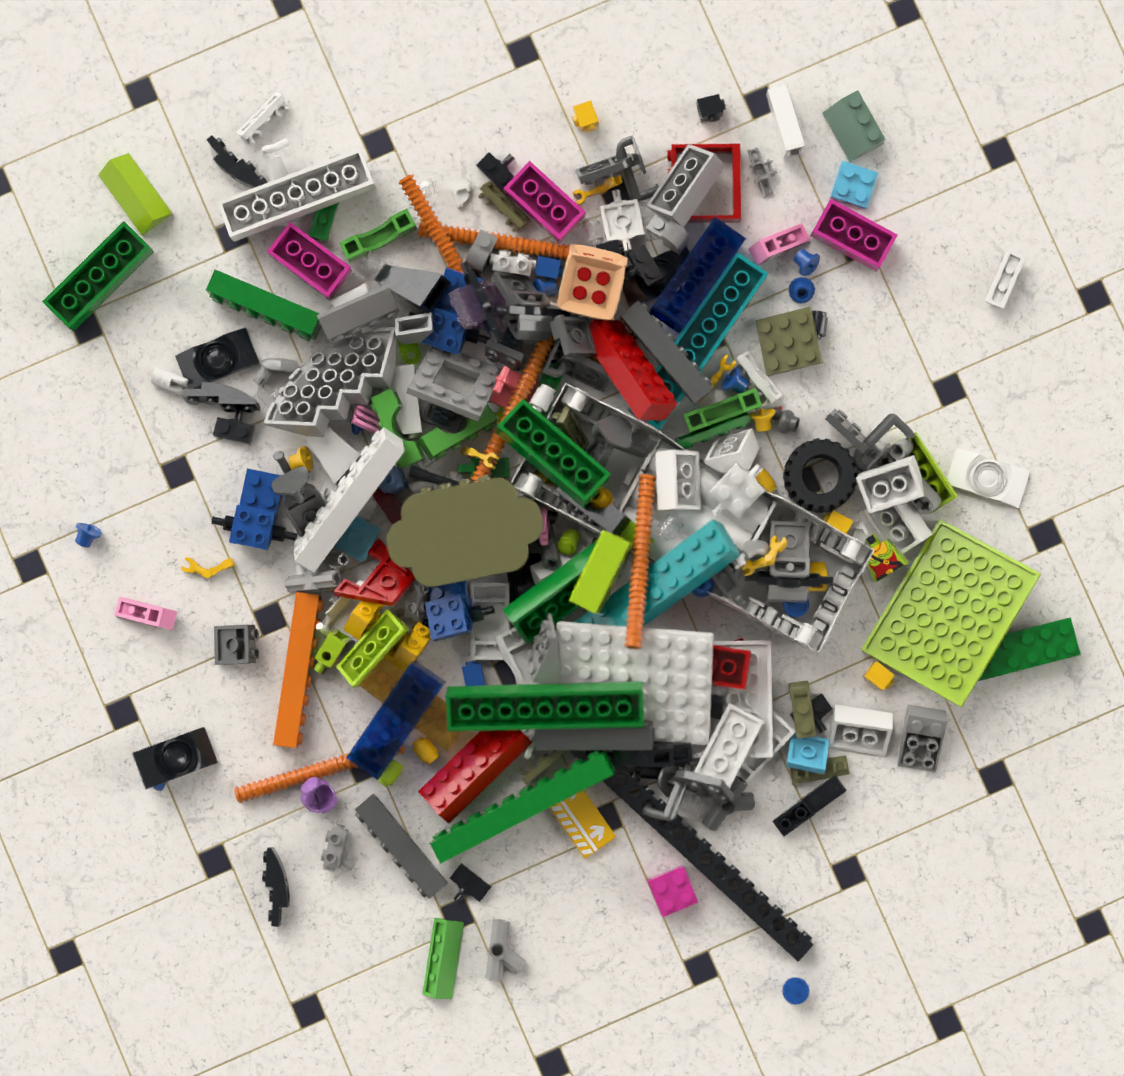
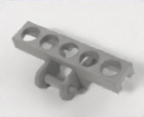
[747,147,777,198]

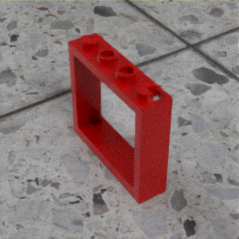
[667,144,741,223]

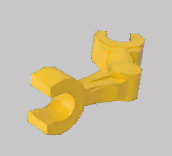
[573,175,623,205]
[701,354,736,402]
[460,446,500,469]
[741,536,788,576]
[181,557,235,578]

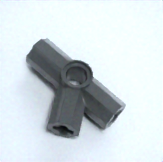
[527,523,560,570]
[702,775,755,831]

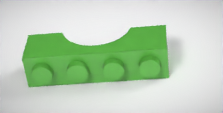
[339,208,417,264]
[371,388,426,469]
[683,388,762,433]
[418,403,497,461]

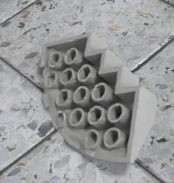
[263,327,397,437]

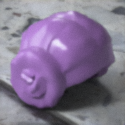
[300,777,338,813]

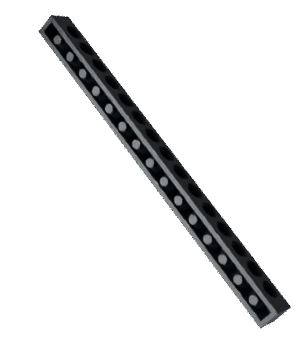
[569,750,814,962]

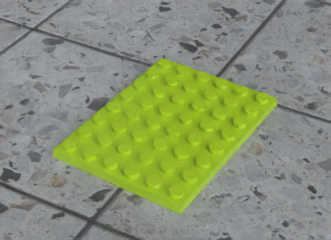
[861,519,1041,708]

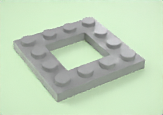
[407,346,502,422]

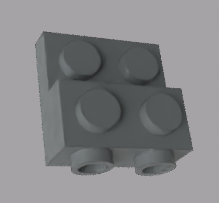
[550,315,597,356]
[214,624,259,665]

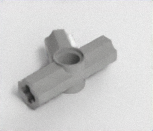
[285,570,343,593]
[485,919,526,980]

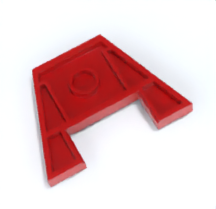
[334,538,415,607]

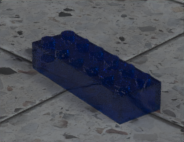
[649,217,746,334]
[346,660,446,780]

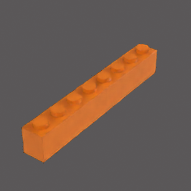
[273,592,324,748]

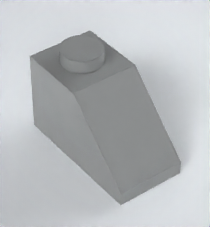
[395,313,433,345]

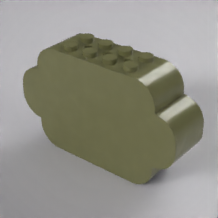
[387,475,543,587]

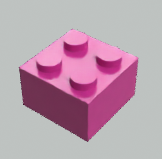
[647,865,699,917]

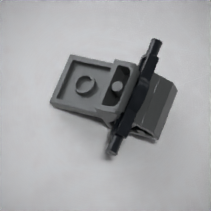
[492,272,570,341]

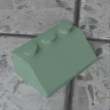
[822,90,886,162]

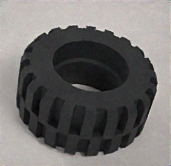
[783,438,858,513]

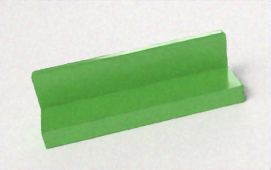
[422,918,464,999]

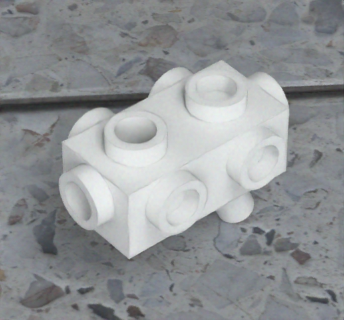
[489,250,536,283]

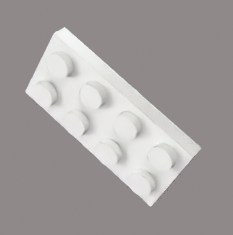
[694,703,764,788]

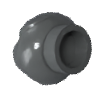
[772,406,800,434]

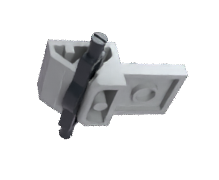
[745,521,833,603]

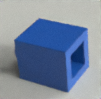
[535,256,564,282]
[462,660,485,686]

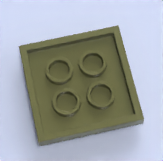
[755,307,823,376]

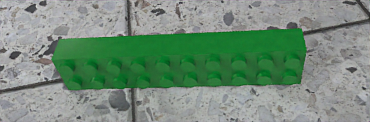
[445,682,644,731]
[429,750,616,864]

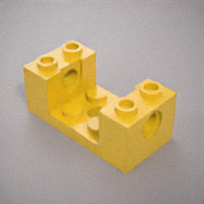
[343,601,431,673]

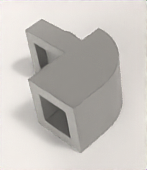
[646,212,690,255]
[465,229,498,275]

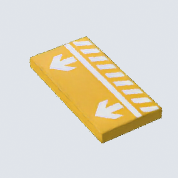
[550,790,616,859]

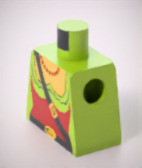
[865,534,909,582]
[314,629,353,674]

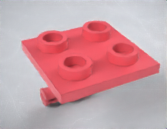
[490,366,539,408]

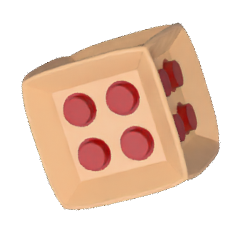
[556,244,628,320]

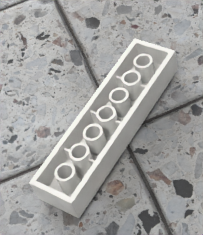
[217,148,376,242]
[294,427,404,573]

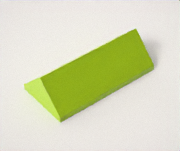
[98,153,173,236]
[899,432,958,514]
[569,530,634,614]
[336,609,410,688]

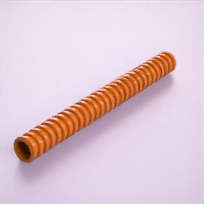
[399,174,499,330]
[418,221,570,261]
[470,333,554,482]
[625,474,656,649]
[234,737,405,803]

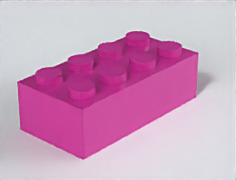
[504,161,586,244]
[810,198,898,272]
[267,222,353,301]

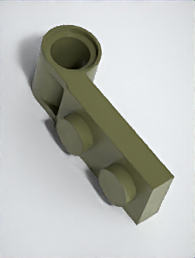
[789,680,816,739]

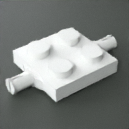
[600,190,644,252]
[710,463,765,518]

